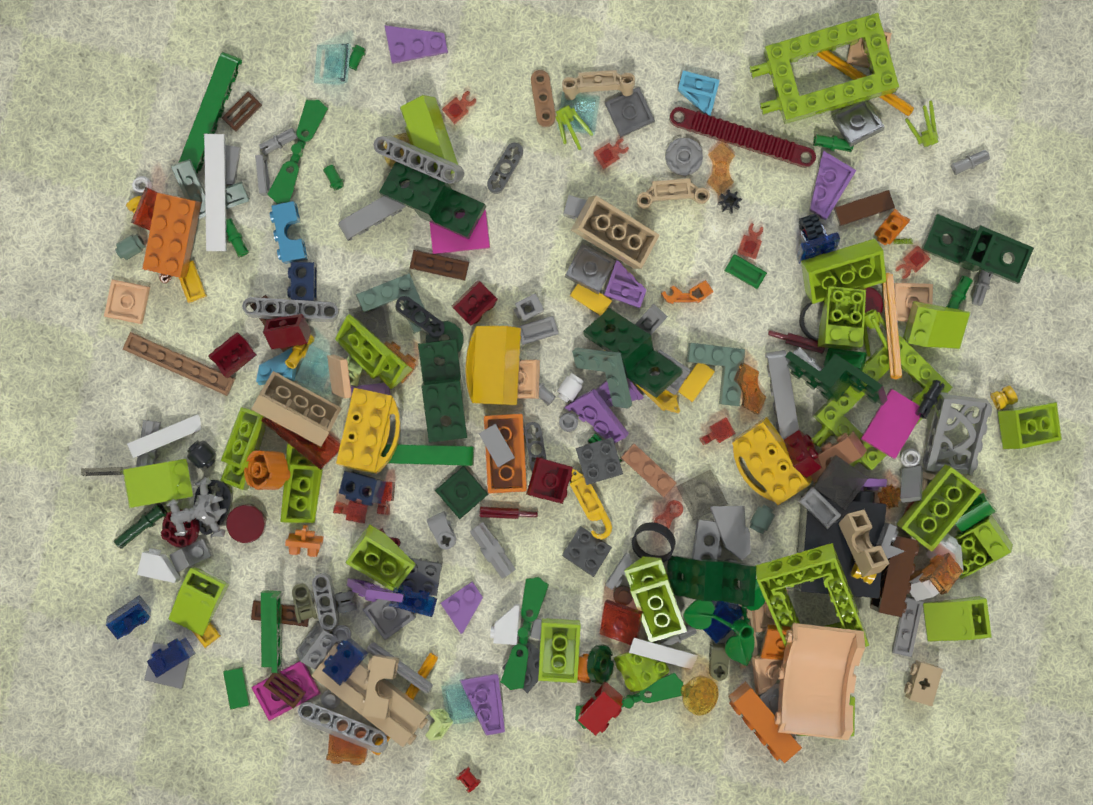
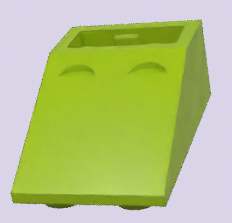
[818,286,866,351]
[954,515,1013,579]
[168,567,229,636]
[923,596,992,642]

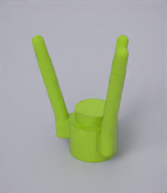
[905,100,939,148]
[555,105,593,150]
[864,309,888,357]

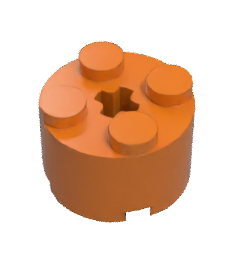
[244,451,290,490]

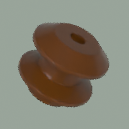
[613,586,633,606]

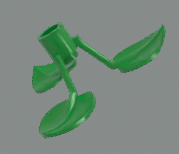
[683,579,766,666]

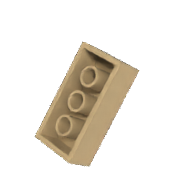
[571,195,659,269]
[251,371,342,446]

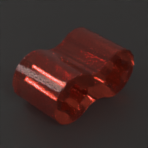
[652,500,683,529]

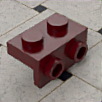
[451,280,498,326]
[208,332,257,379]

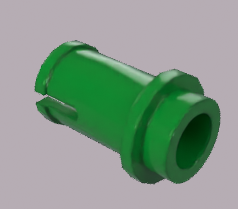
[346,45,366,71]
[323,165,344,191]

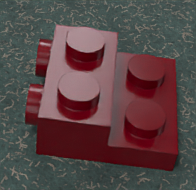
[526,457,573,504]

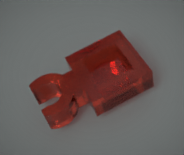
[442,91,477,125]
[593,138,629,170]
[737,223,763,259]
[895,245,931,279]

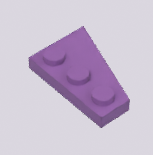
[385,25,448,64]
[809,151,856,220]
[564,389,629,443]
[346,578,403,602]
[459,673,505,736]

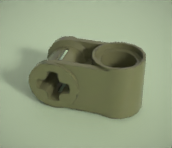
[292,583,317,623]
[709,642,730,681]

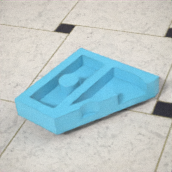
[678,70,720,116]
[256,347,297,385]

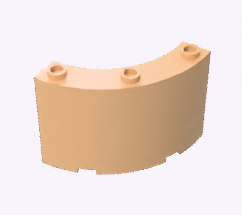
[774,623,865,740]

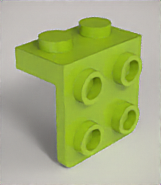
[614,639,669,692]

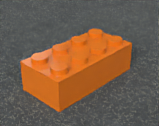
[142,193,201,278]
[484,414,527,494]
[728,681,802,764]

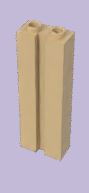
[312,643,429,747]

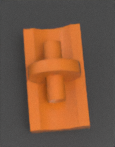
[874,208,910,245]
[285,525,324,557]

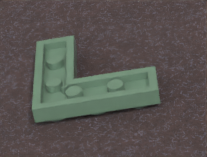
[171,159,249,219]
[356,274,432,334]
[687,343,745,406]
[572,348,632,409]

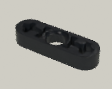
[395,296,445,338]

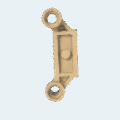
[562,70,635,100]
[637,179,710,209]

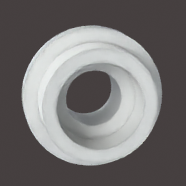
[132,176,152,196]
[900,448,920,467]

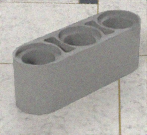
[312,573,339,630]

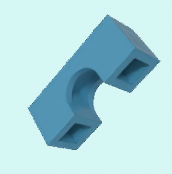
[270,201,308,264]

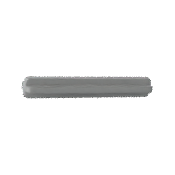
[367,642,433,693]

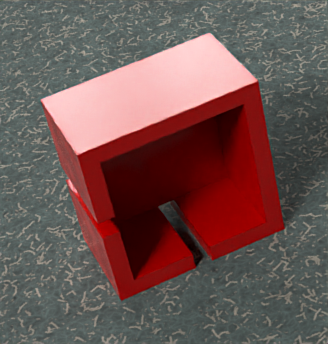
[578,682,623,736]

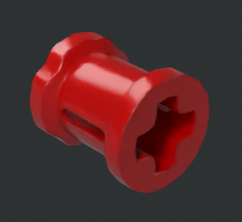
[456,766,481,793]

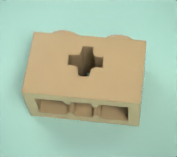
[904,660,943,706]

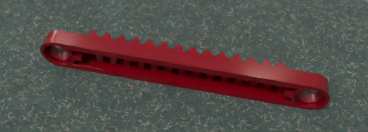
[669,107,816,168]

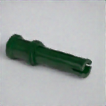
[114,503,168,549]

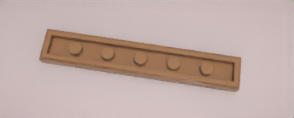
[123,332,236,396]

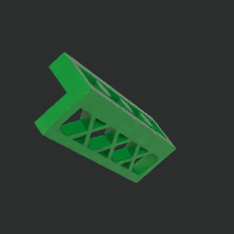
[261,590,282,673]

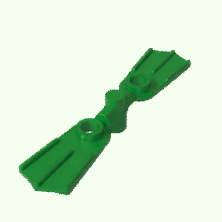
[267,100,328,204]
[500,577,549,690]
[575,673,683,729]

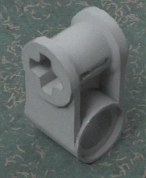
[427,511,456,550]

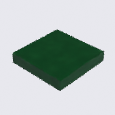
[435,466,489,519]

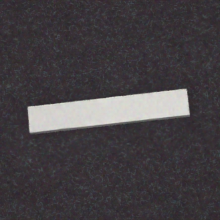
[204,134,227,251]

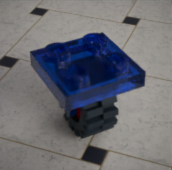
[796,214,840,264]

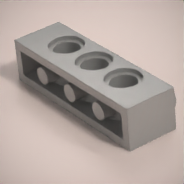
[692,519,722,559]

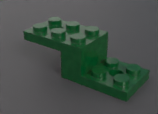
[379,161,487,239]
[921,214,1034,284]
[583,308,683,398]
[418,339,468,442]
[785,351,887,406]
[667,555,757,606]

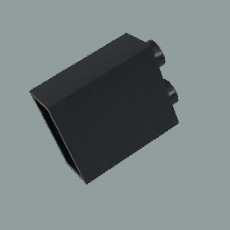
[794,487,886,598]

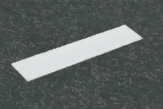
[127,414,201,458]
[629,638,698,669]

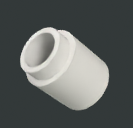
[557,373,584,403]

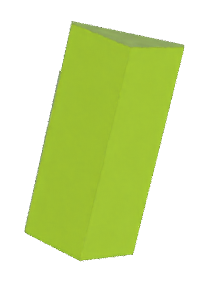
[400,95,458,174]
[335,314,413,390]
[220,407,268,491]
[280,442,323,523]
[624,557,687,642]

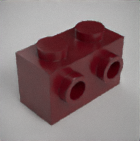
[263,314,311,350]
[784,430,822,478]

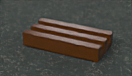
[222,91,262,132]
[263,671,306,709]

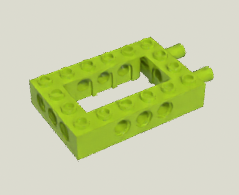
[749,13,899,124]
[812,335,953,474]
[755,543,869,647]

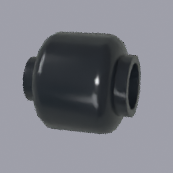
[187,440,216,469]

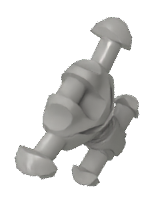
[166,476,226,537]

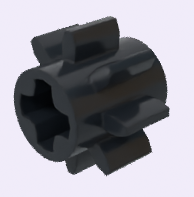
[717,189,742,214]

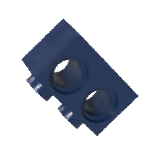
[287,262,317,301]
[339,471,386,506]

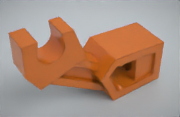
[661,280,713,304]

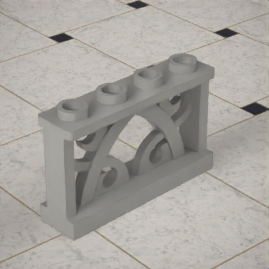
[923,392,992,476]

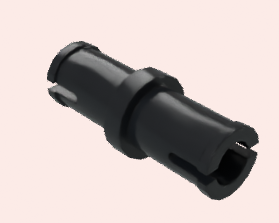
[915,380,945,419]

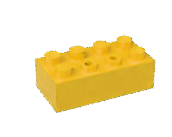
[465,326,521,405]
[336,388,401,474]
[732,417,812,505]

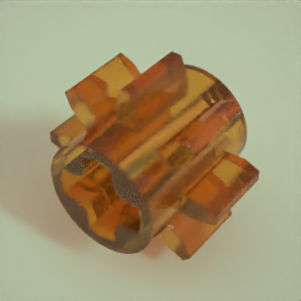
[877,484,901,509]

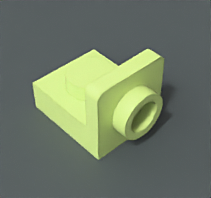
[347,355,364,387]
[425,709,453,741]

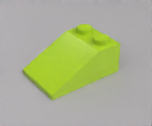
[903,301,970,349]
[998,402,1062,449]
[123,459,193,508]
[345,524,415,592]
[538,618,581,683]

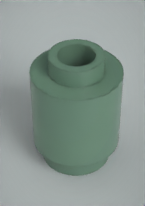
[115,234,146,260]
[750,504,775,534]

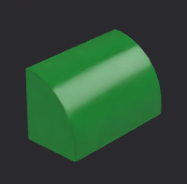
[955,493,997,532]

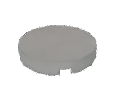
[665,138,703,176]

